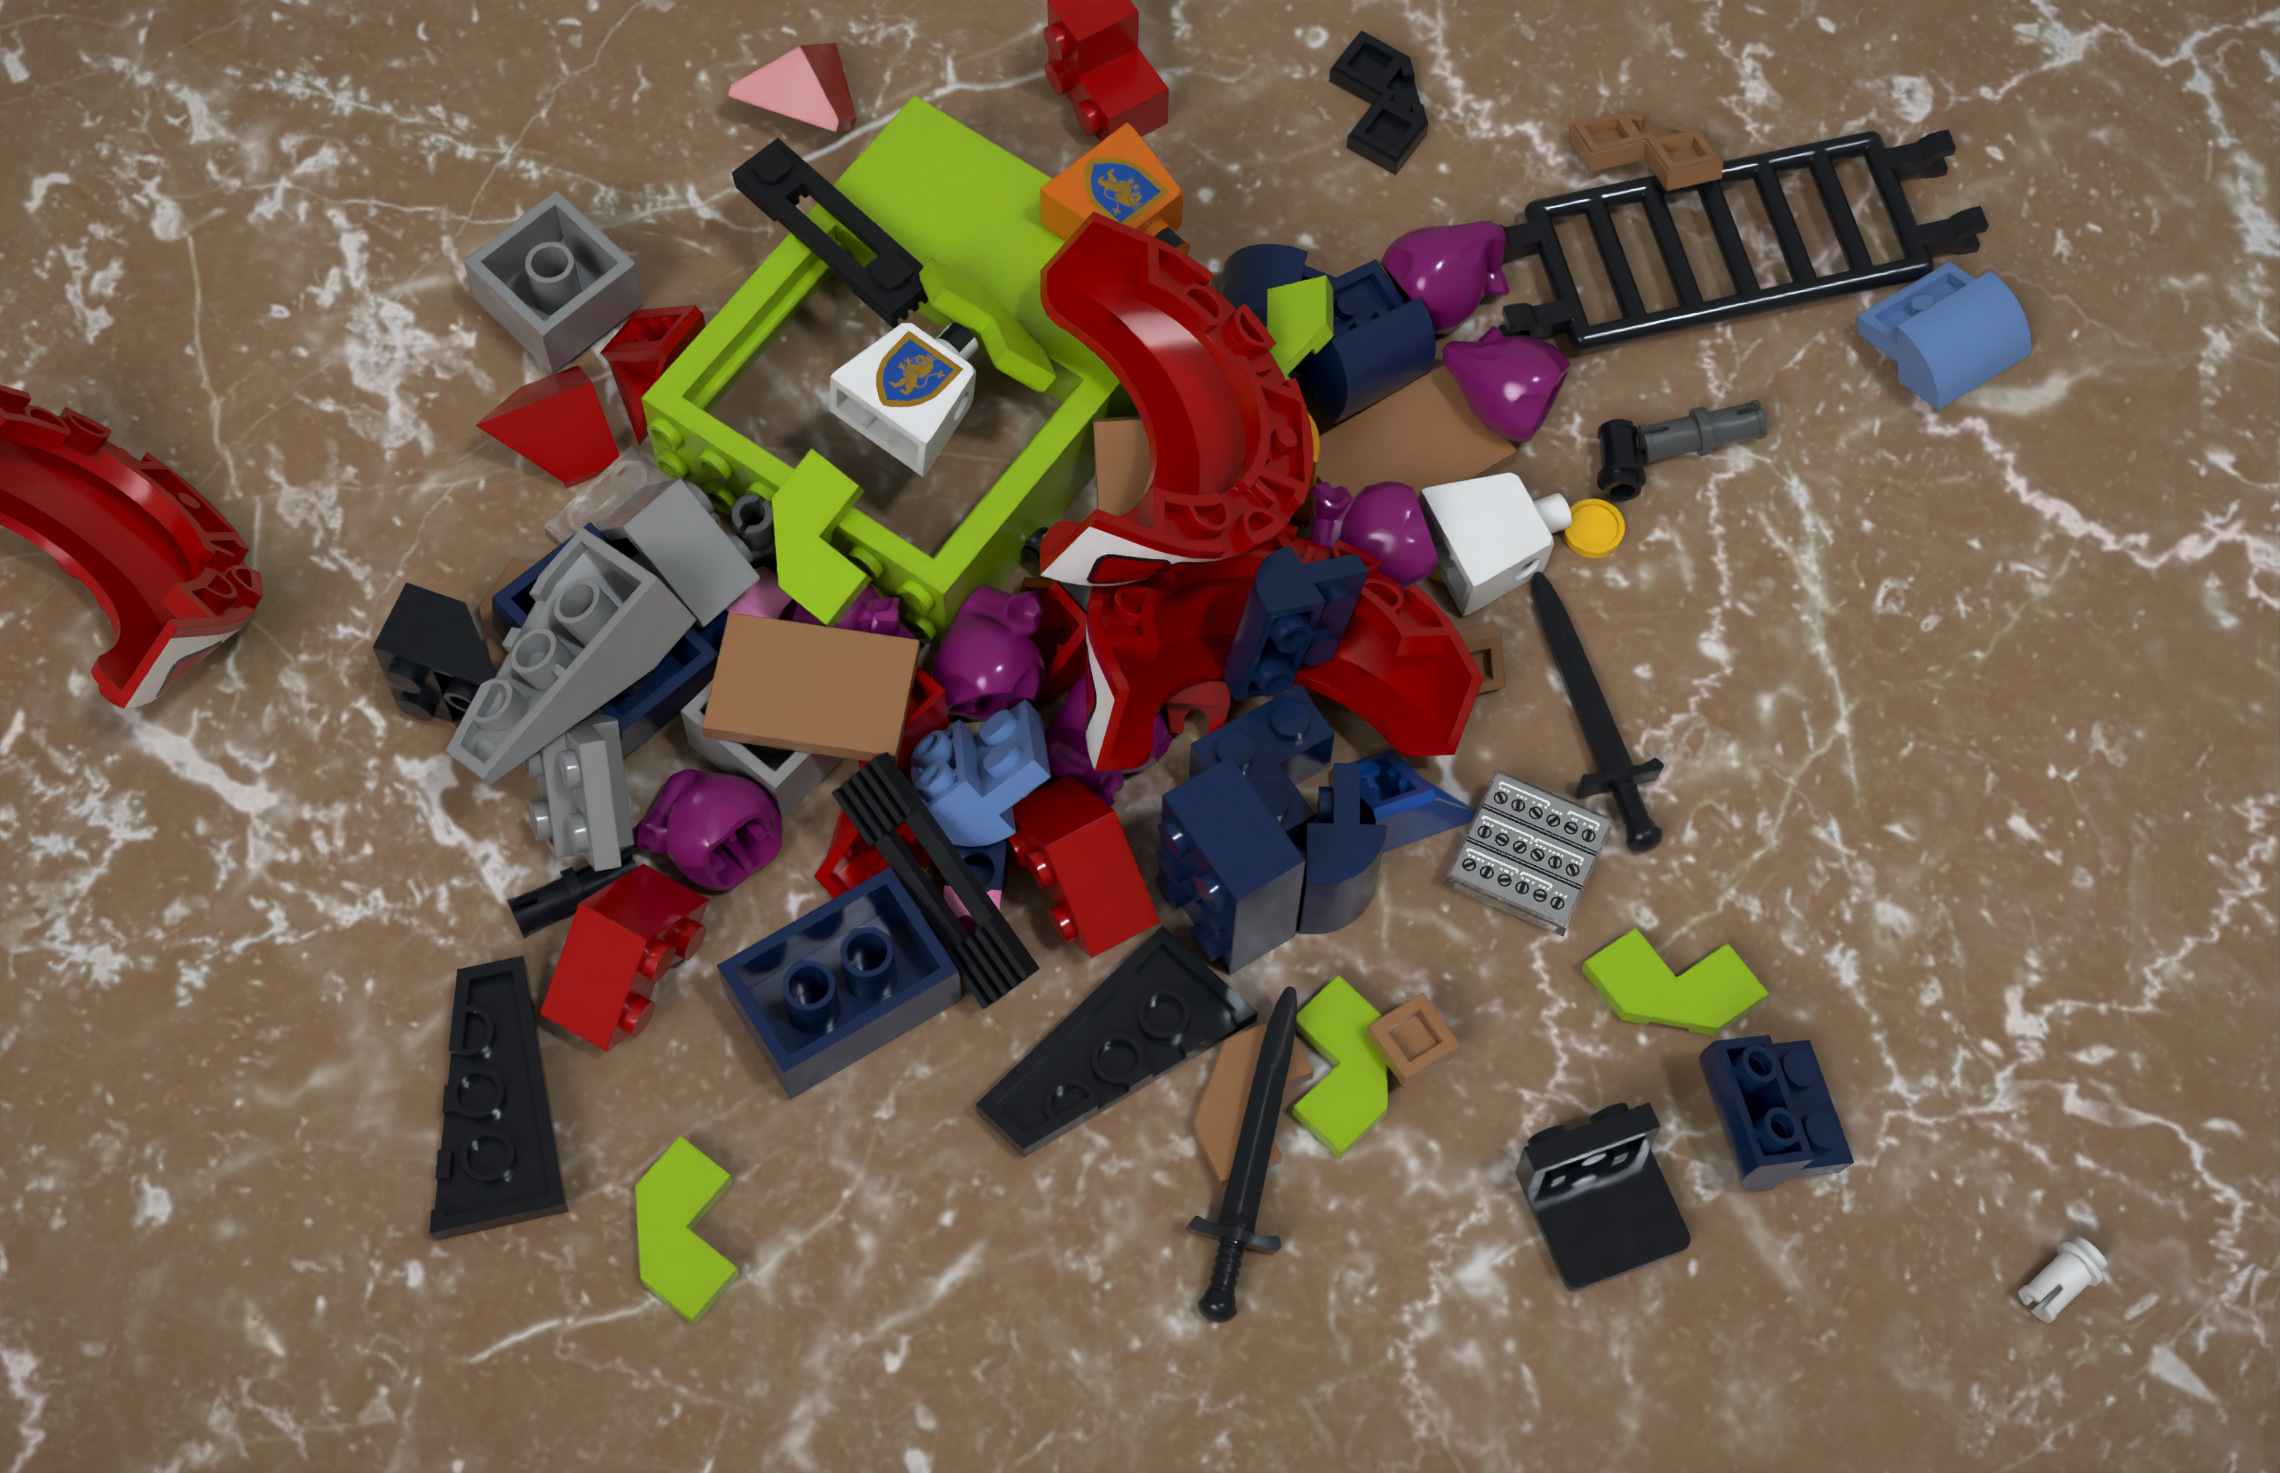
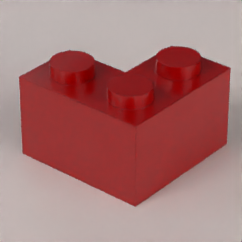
[1044,0,1169,142]
[1004,775,1160,958]
[540,863,709,1052]

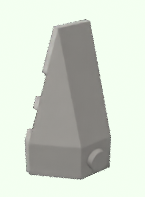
[446,527,697,785]

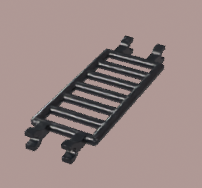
[1498,130,1989,351]

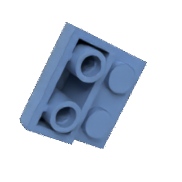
[1857,261,2032,410]
[910,699,1051,847]

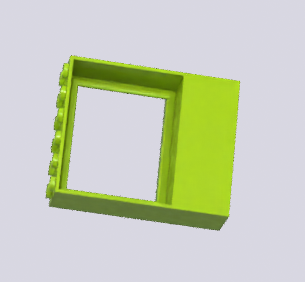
[641,95,1210,645]

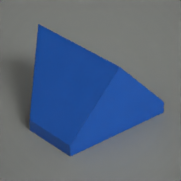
[1332,749,1479,853]

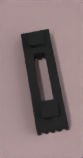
[732,138,929,329]
[832,751,1040,1010]

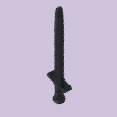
[1531,572,1664,853]
[1186,986,1297,1323]

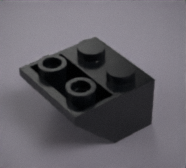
[373,582,496,728]

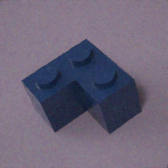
[1189,684,1335,846]

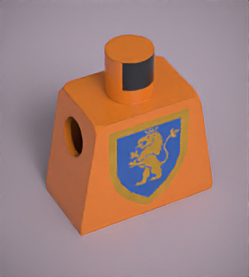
[1040,123,1190,255]

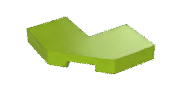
[919,257,1057,393]
[1267,275,1333,380]
[772,448,872,627]
[1582,928,1769,1036]
[1292,975,1388,1160]
[635,1135,739,1326]

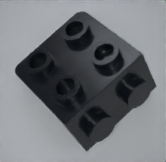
[1515,1102,1691,1292]

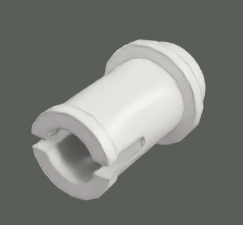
[2018,1237,2107,1323]

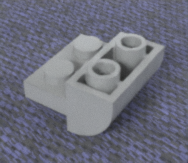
[523,713,634,871]

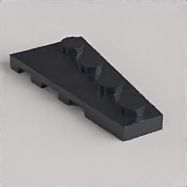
[976,926,1258,1158]
[429,956,569,1241]

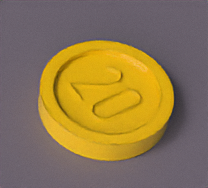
[1562,499,1625,558]

